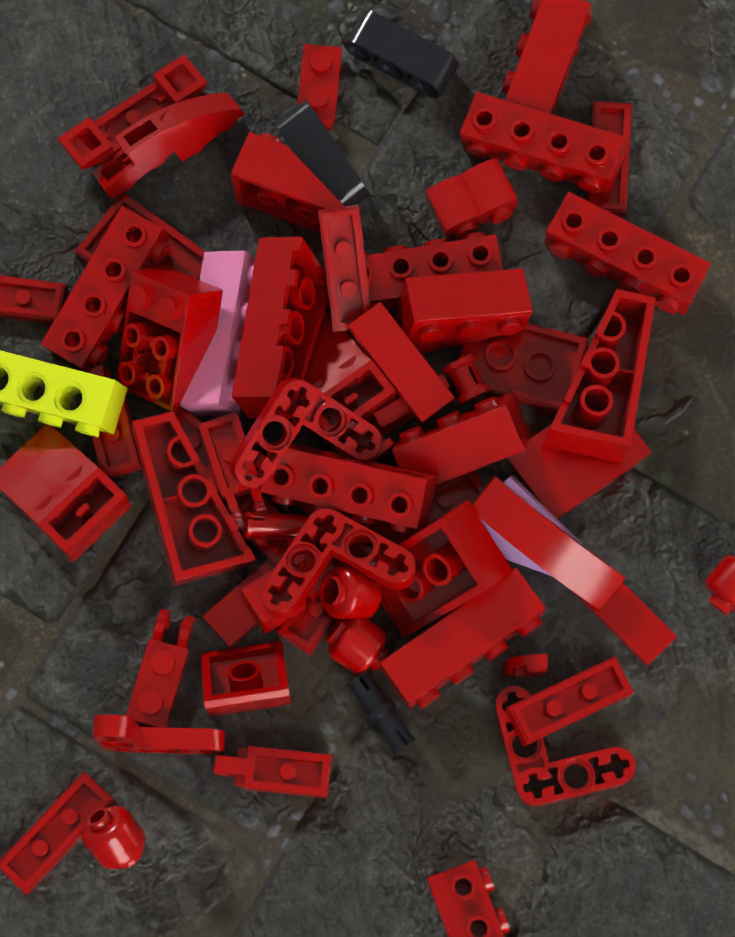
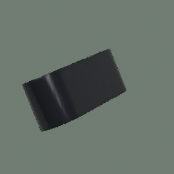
[343,10,460,99]
[274,100,371,206]

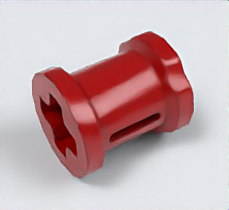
[442,354,492,406]

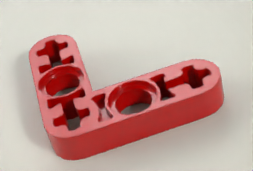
[230,378,382,488]
[261,508,416,619]
[495,686,636,807]
[93,714,225,754]

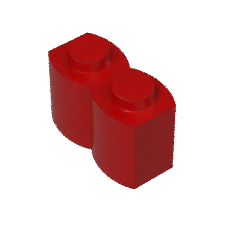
[425,158,518,240]

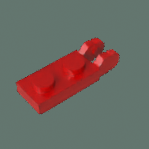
[198,411,269,529]
[125,608,196,728]

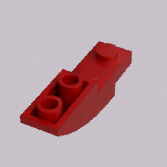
[92,92,245,200]

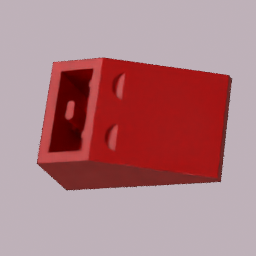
[117,266,223,411]
[297,311,396,450]
[0,424,132,563]

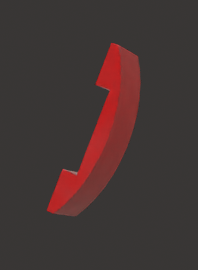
[58,54,208,170]
[471,476,626,610]

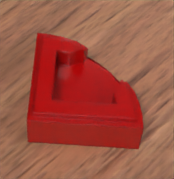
[503,654,548,677]

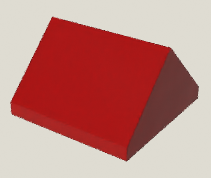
[201,641,292,717]

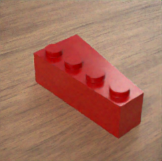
[232,237,329,419]
[131,411,256,587]

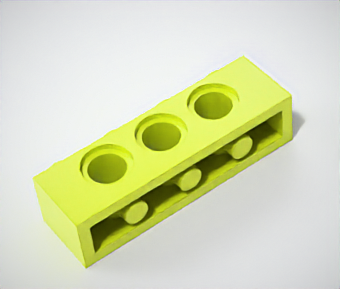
[0,350,128,437]

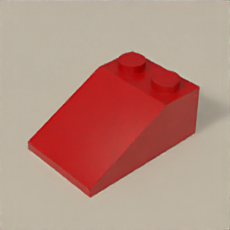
[231,131,343,235]
[373,500,513,638]

